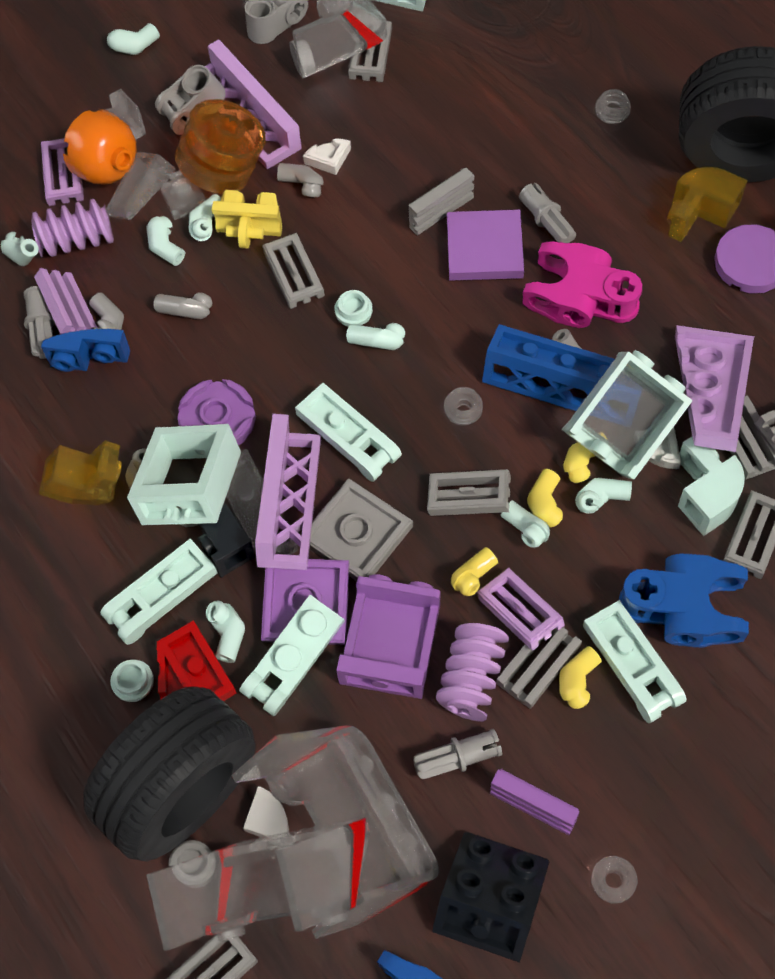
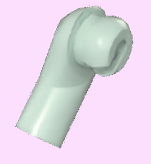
[107,23,160,55]
[189,194,221,241]
[146,216,185,266]
[1,232,39,266]
[346,323,405,350]
[575,478,632,514]
[501,500,550,548]
[206,600,245,663]

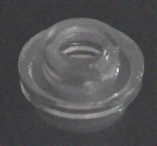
[595,89,631,124]
[444,387,483,425]
[591,856,637,903]

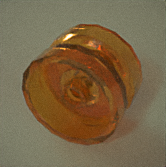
[175,99,266,194]

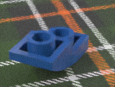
[41,329,130,372]

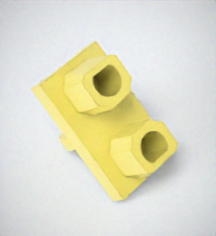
[212,190,282,249]

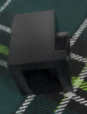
[197,504,256,577]

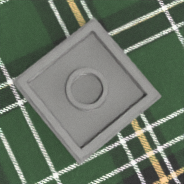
[301,478,413,581]

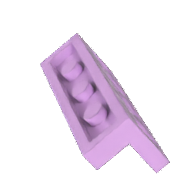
[205,39,302,170]
[255,414,321,570]

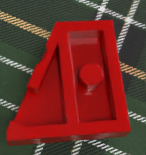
[157,620,237,701]

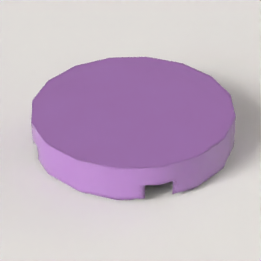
[714,224,775,293]
[178,379,256,445]

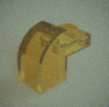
[667,167,748,242]
[39,440,122,505]

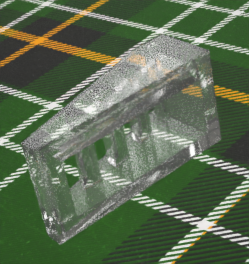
[106,152,176,221]

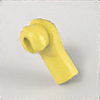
[563,432,607,483]
[527,469,563,527]
[451,547,498,596]
[559,646,602,709]

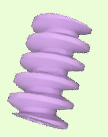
[32,198,114,257]
[436,623,509,722]

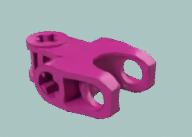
[523,241,643,328]

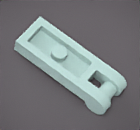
[295,383,402,482]
[100,539,218,645]
[239,595,345,717]
[583,600,687,723]

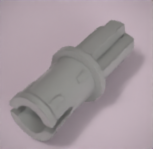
[519,183,576,243]
[24,286,55,359]
[413,729,502,779]

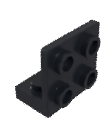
[432,832,549,963]

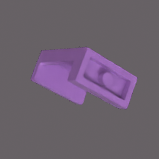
[336,574,440,699]

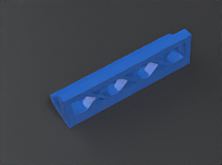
[482,324,643,428]

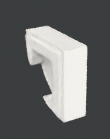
[303,139,351,175]
[633,427,681,469]
[243,786,289,845]

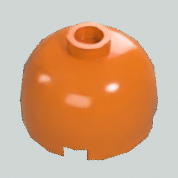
[63,109,137,185]

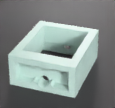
[127,424,241,525]

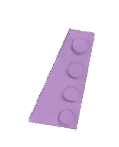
[675,325,754,452]

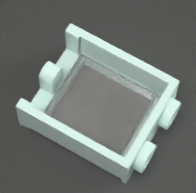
[561,350,692,479]

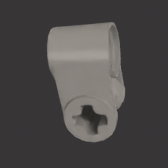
[244,0,308,44]
[155,65,225,135]

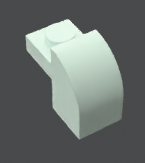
[678,437,745,536]

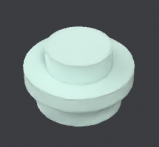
[335,290,373,326]
[110,659,154,702]

